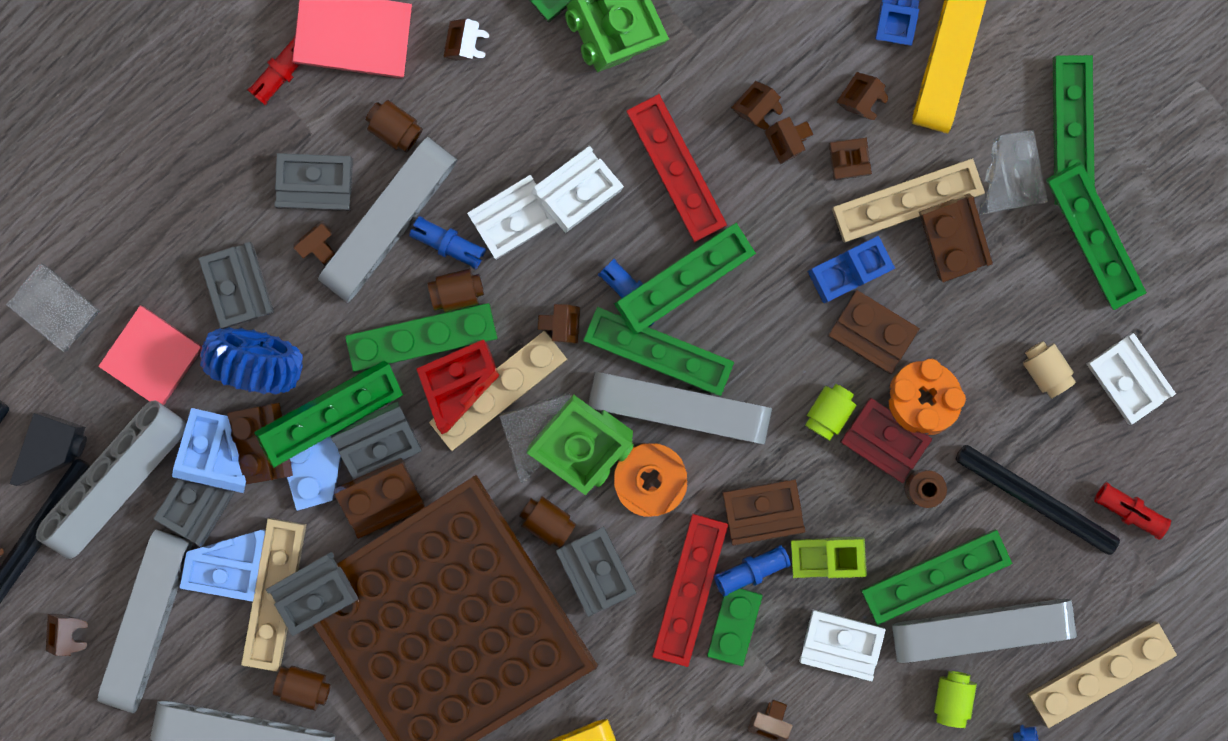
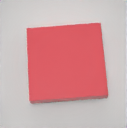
[98,305,202,405]

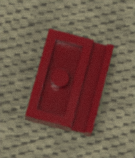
[840,398,932,483]

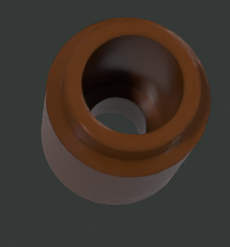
[365,100,423,153]
[428,268,484,312]
[904,469,947,508]
[519,496,576,548]
[273,665,331,711]

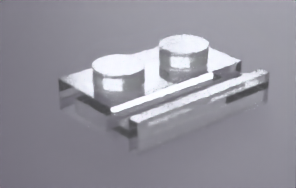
[6,263,101,352]

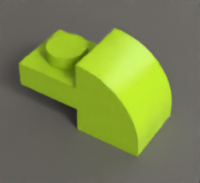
[791,537,867,578]

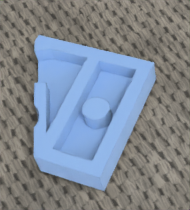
[172,408,246,493]
[287,436,342,511]
[180,530,266,602]

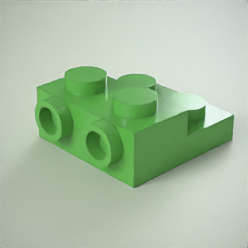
[565,0,669,73]
[527,394,634,495]

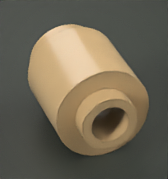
[1023,341,1076,398]

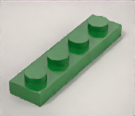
[1053,55,1095,205]
[1046,162,1147,311]
[614,223,756,335]
[345,303,498,372]
[583,307,734,396]
[254,361,403,467]
[861,529,1012,625]

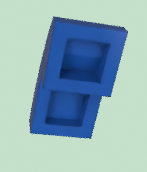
[875,0,920,46]
[807,236,895,304]

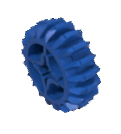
[200,327,303,394]

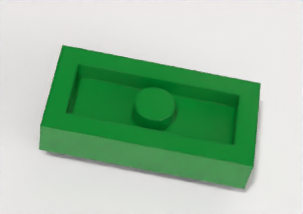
[707,588,763,666]

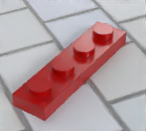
[626,94,727,243]
[652,513,728,667]

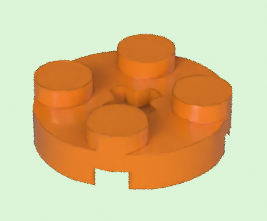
[888,359,966,435]
[614,443,687,517]

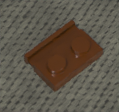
[919,194,993,282]
[828,290,920,374]
[227,403,293,485]
[334,458,425,539]
[722,479,805,546]

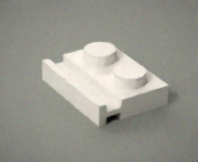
[532,146,624,233]
[467,175,557,260]
[1087,333,1176,425]
[799,609,886,681]

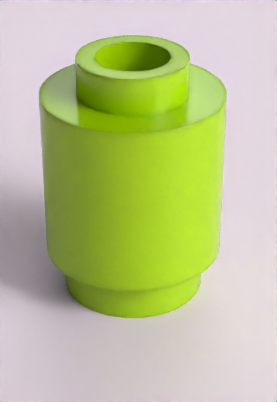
[805,383,857,441]
[934,671,977,728]

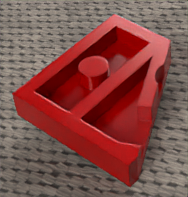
[417,339,499,434]

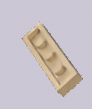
[832,158,985,243]
[429,330,568,451]
[241,518,306,672]
[1027,622,1177,728]

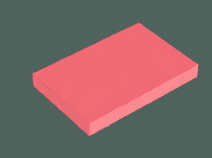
[292,0,412,79]

